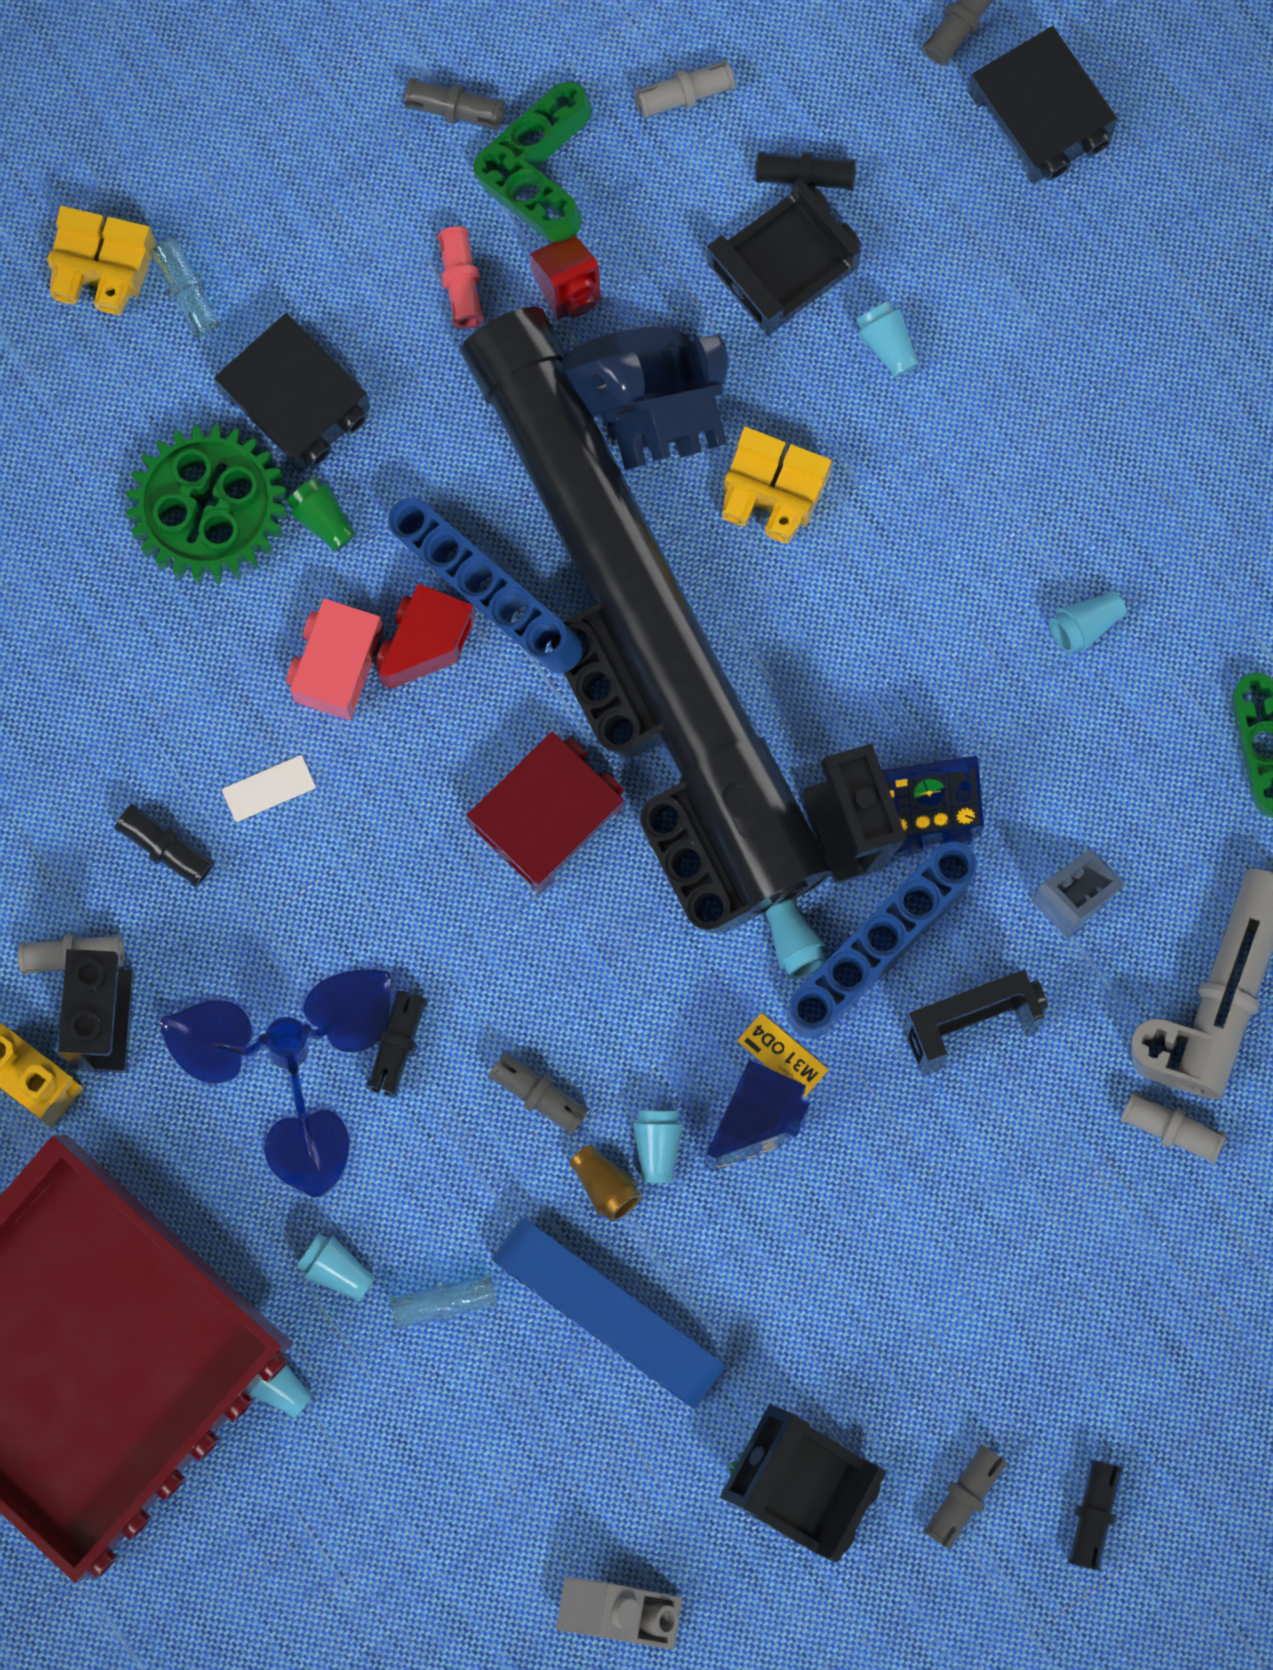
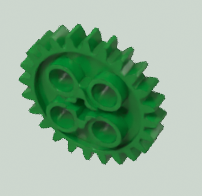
[126,424,288,584]

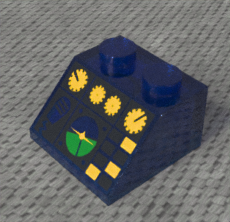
[882,756,984,856]
[706,1060,811,1171]

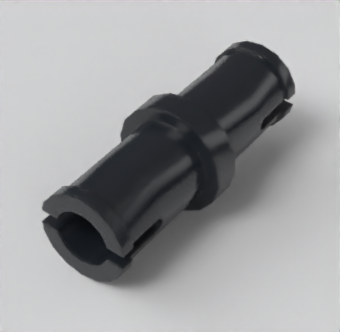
[756,151,856,191]
[114,804,215,888]
[365,991,428,1098]
[1067,1460,1124,1571]

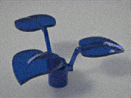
[160,970,391,1198]

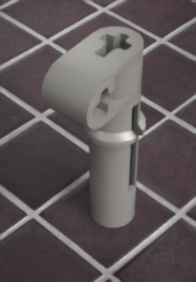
[1131,869,1273,1100]

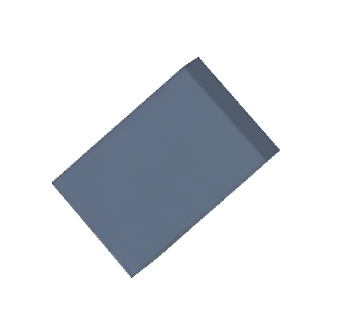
[1033,849,1125,939]

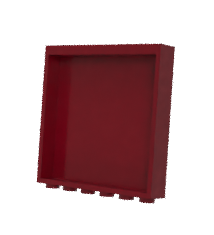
[0,1135,293,1583]

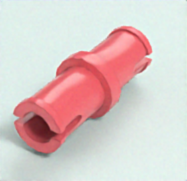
[437,226,484,329]

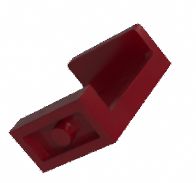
[466,731,625,895]

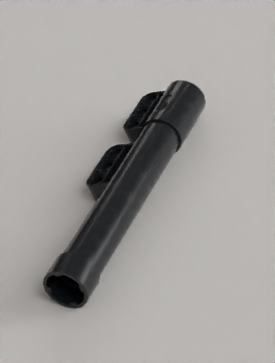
[460,306,832,934]

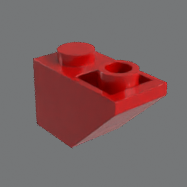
[529,235,601,320]
[375,583,476,689]

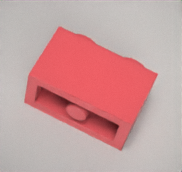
[286,598,384,721]

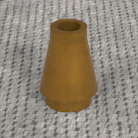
[569,1145,642,1222]

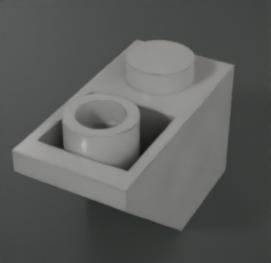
[556,1577,682,1650]

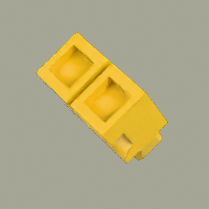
[47,205,156,316]
[722,426,832,544]
[0,1023,84,1128]

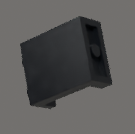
[968,25,1117,184]
[707,179,861,336]
[214,313,370,473]
[802,743,907,883]
[58,949,135,1073]
[904,969,1048,1077]
[719,1404,886,1563]

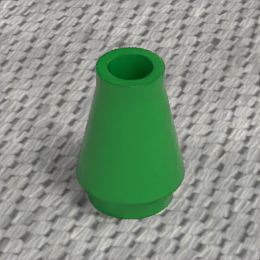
[286,477,357,552]

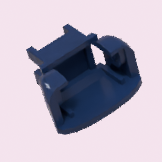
[561,327,728,470]

